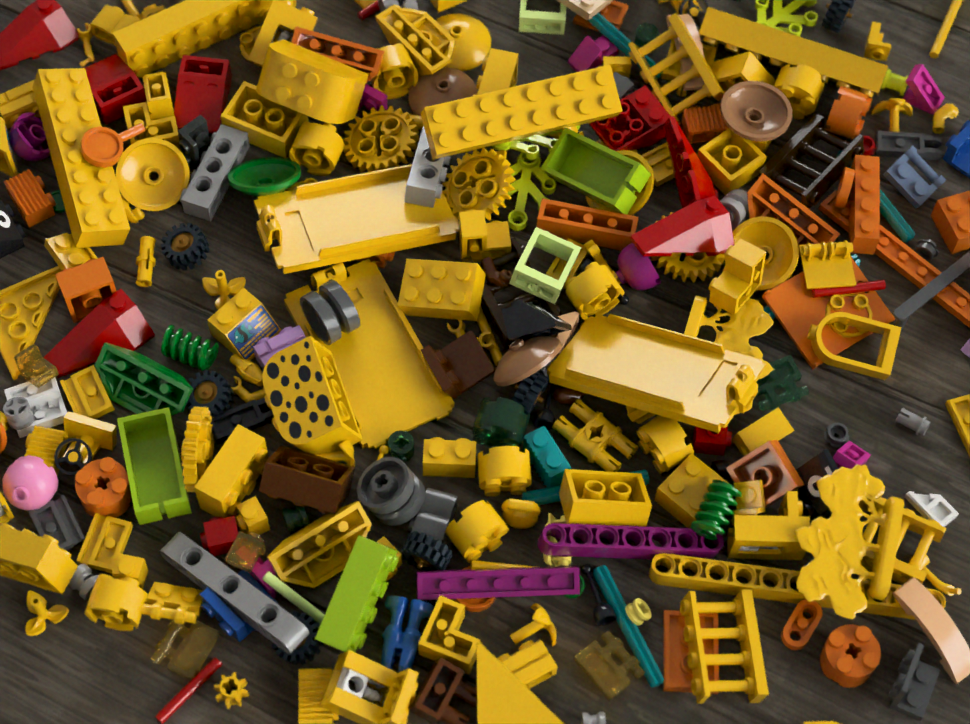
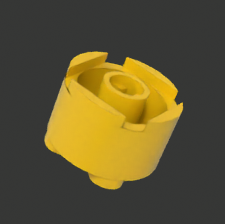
[370,43,419,99]
[774,64,825,120]
[289,122,345,176]
[564,262,624,320]
[637,415,694,474]
[477,446,532,496]
[445,500,509,563]
[85,574,148,631]

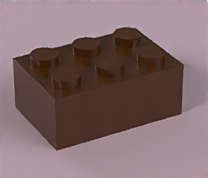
[259,445,355,514]

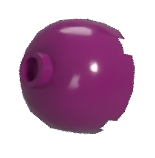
[9,112,51,162]
[616,243,661,291]

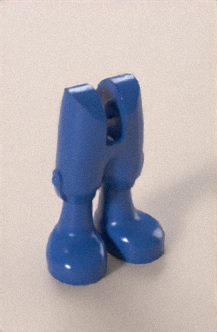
[381,596,434,673]

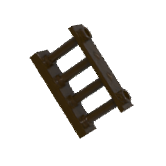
[758,113,865,209]
[461,237,561,350]

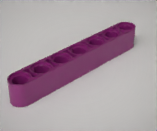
[537,523,724,559]

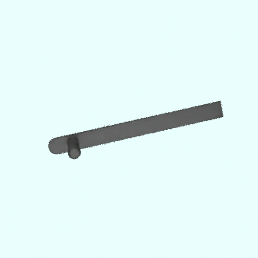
[893,251,970,332]

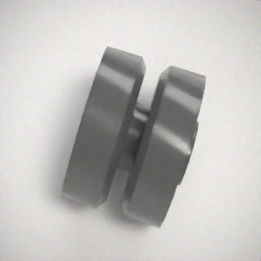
[300,279,361,345]
[357,457,426,526]

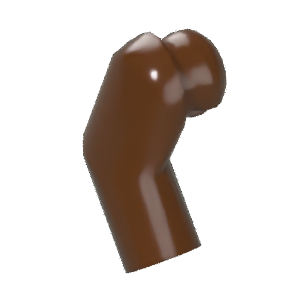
[481,257,512,287]
[553,388,586,405]

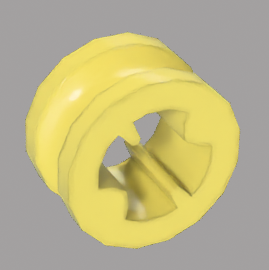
[625,598,652,626]

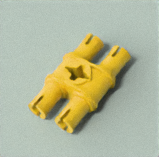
[552,399,639,472]

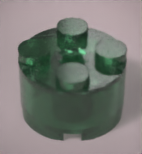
[472,397,530,447]

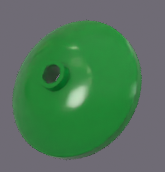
[228,157,301,197]

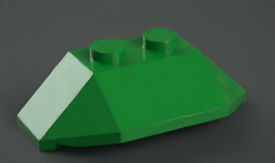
[95,343,193,416]

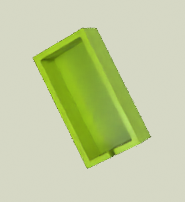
[540,127,651,214]
[117,407,192,525]
[315,535,399,652]

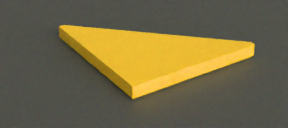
[0,266,62,380]
[476,642,565,724]

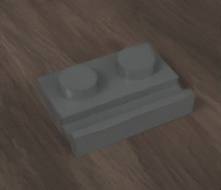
[28,495,85,551]

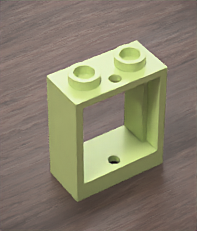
[519,0,566,35]
[509,227,581,304]

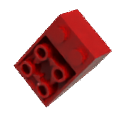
[85,54,147,125]
[174,55,232,134]
[588,85,671,151]

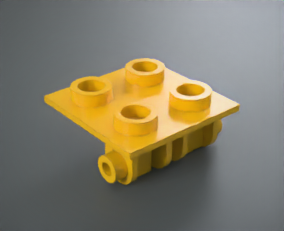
[799,240,856,289]

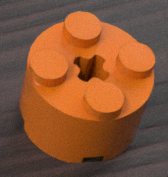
[825,86,872,140]
[75,457,132,518]
[820,625,881,688]

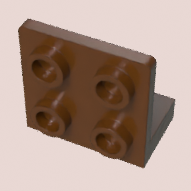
[421,331,495,399]

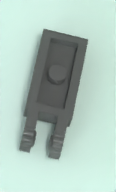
[875,131,942,161]

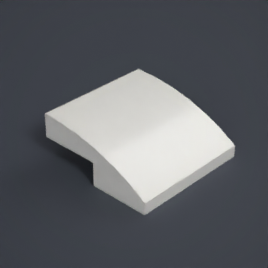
[4,373,67,438]

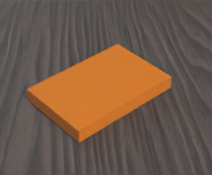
[663,610,719,694]

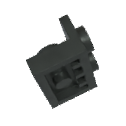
[178,115,210,170]

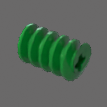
[161,325,219,371]
[690,480,742,540]

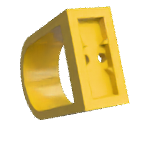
[807,312,902,380]

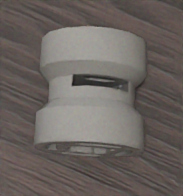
[68,563,98,602]

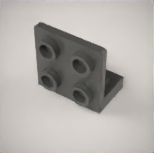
[888,643,940,721]

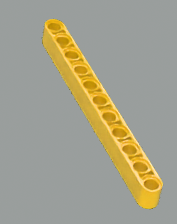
[649,553,946,620]

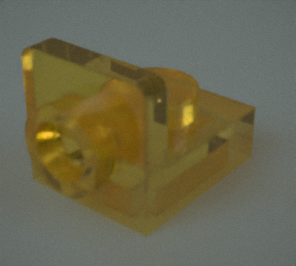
[14,344,59,388]
[225,531,266,573]

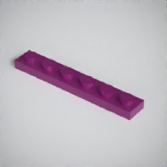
[416,566,580,600]

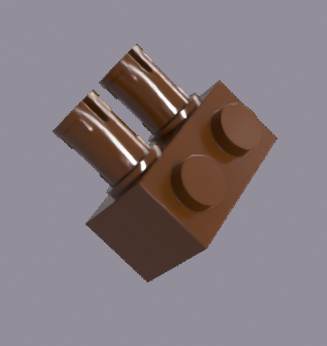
[409,657,477,724]

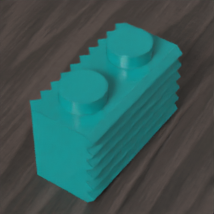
[523,426,572,488]

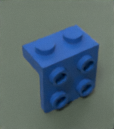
[943,120,970,178]
[200,570,278,643]

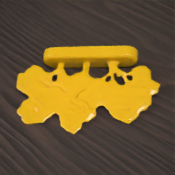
[684,295,774,415]
[795,464,904,620]

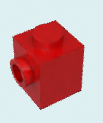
[693,425,732,456]
[200,515,242,556]

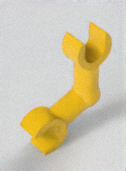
[584,239,621,284]
[447,320,495,350]
[231,376,267,403]

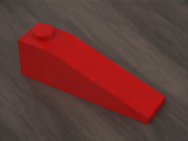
[0,0,80,70]
[663,116,719,208]
[629,196,735,256]
[42,288,155,378]

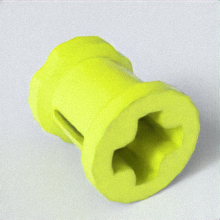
[881,69,908,96]

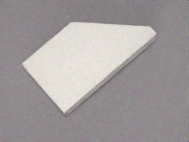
[905,491,959,527]

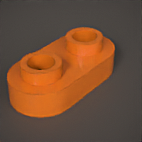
[781,599,823,650]

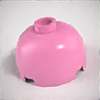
[2,456,58,511]

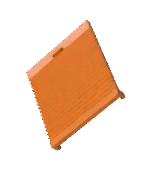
[762,257,895,370]

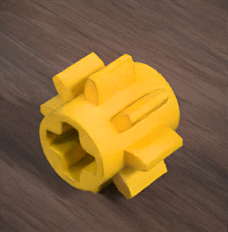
[214,672,249,709]

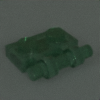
[755,355,809,411]

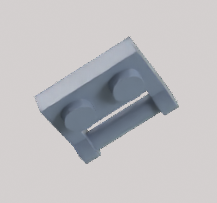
[883,145,946,209]

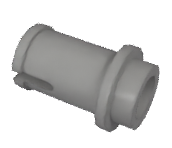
[895,407,931,436]

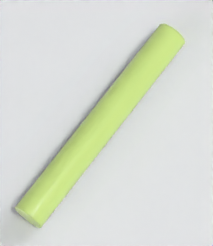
[262,571,325,625]

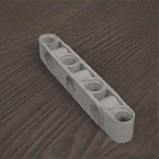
[159,532,309,654]

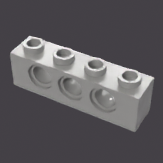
[180,124,250,222]
[405,125,451,208]

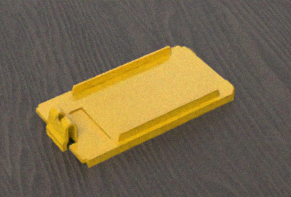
[254,164,459,274]
[284,258,455,449]
[547,314,766,433]

